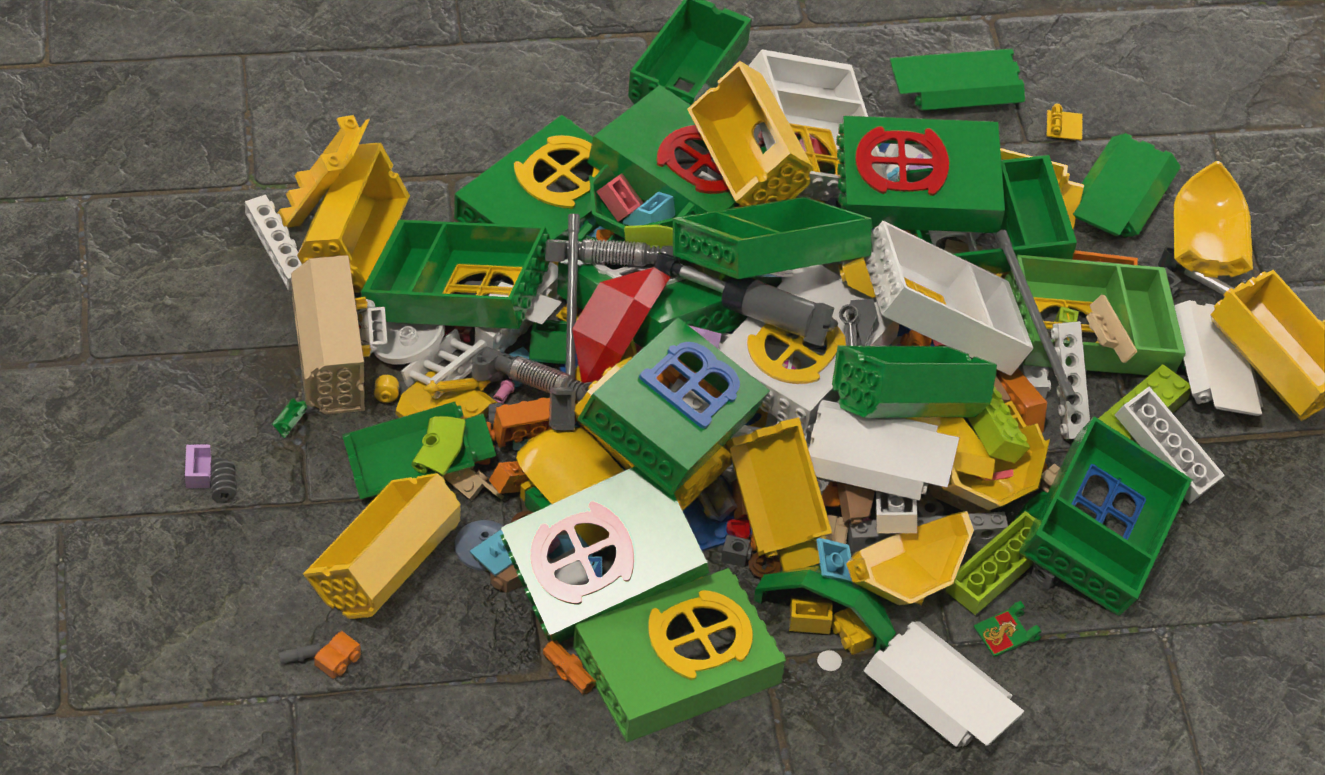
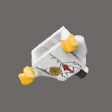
[355,297,387,357]

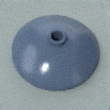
[455,520,503,571]

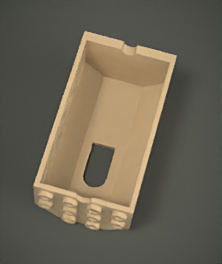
[291,255,364,414]

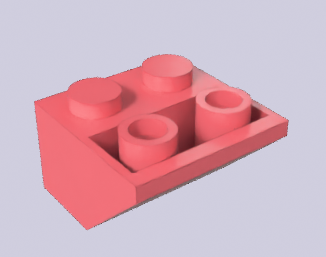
[596,174,643,222]

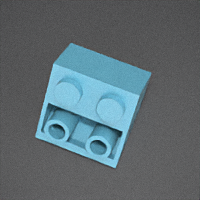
[623,192,675,226]

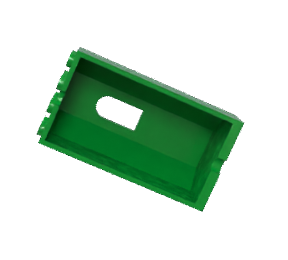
[628,0,751,105]
[832,345,997,418]

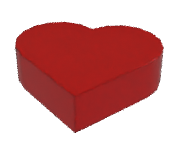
[726,519,750,539]

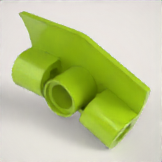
[624,225,682,260]
[411,416,466,476]

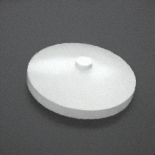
[374,322,445,364]

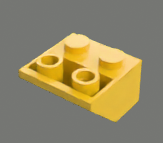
[789,595,833,634]

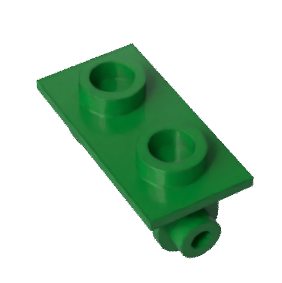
[272,398,308,438]

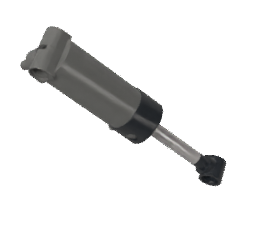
[654,252,838,346]

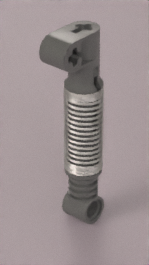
[545,239,681,266]
[472,346,593,401]

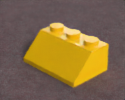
[839,257,876,298]

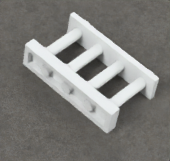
[401,329,487,399]

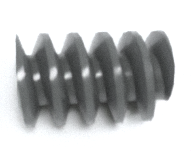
[210,458,237,502]

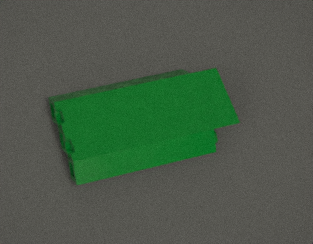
[890,49,1025,110]
[1073,133,1181,238]
[342,401,496,499]

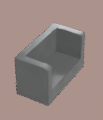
[549,387,575,430]

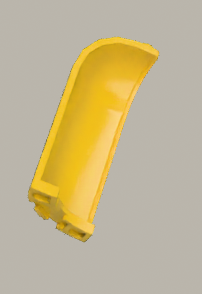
[1174,161,1253,278]
[516,427,624,551]

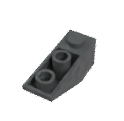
[846,299,877,346]

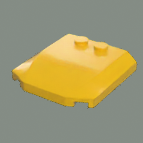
[396,371,498,419]

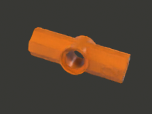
[543,640,596,694]

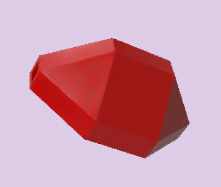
[572,267,670,383]

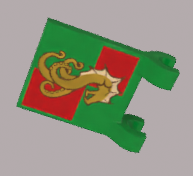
[974,601,1042,658]

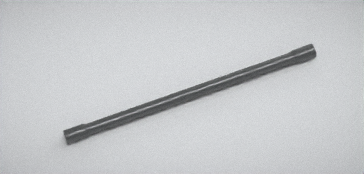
[566,214,580,405]
[996,230,1076,402]

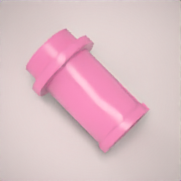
[493,379,515,404]

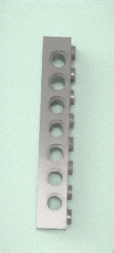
[847,512,1008,552]

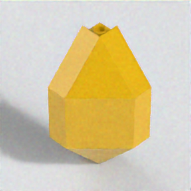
[905,417,996,480]
[941,423,1050,510]
[846,511,974,605]

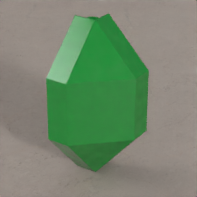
[589,164,699,238]
[754,565,896,654]

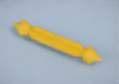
[423,378,491,396]

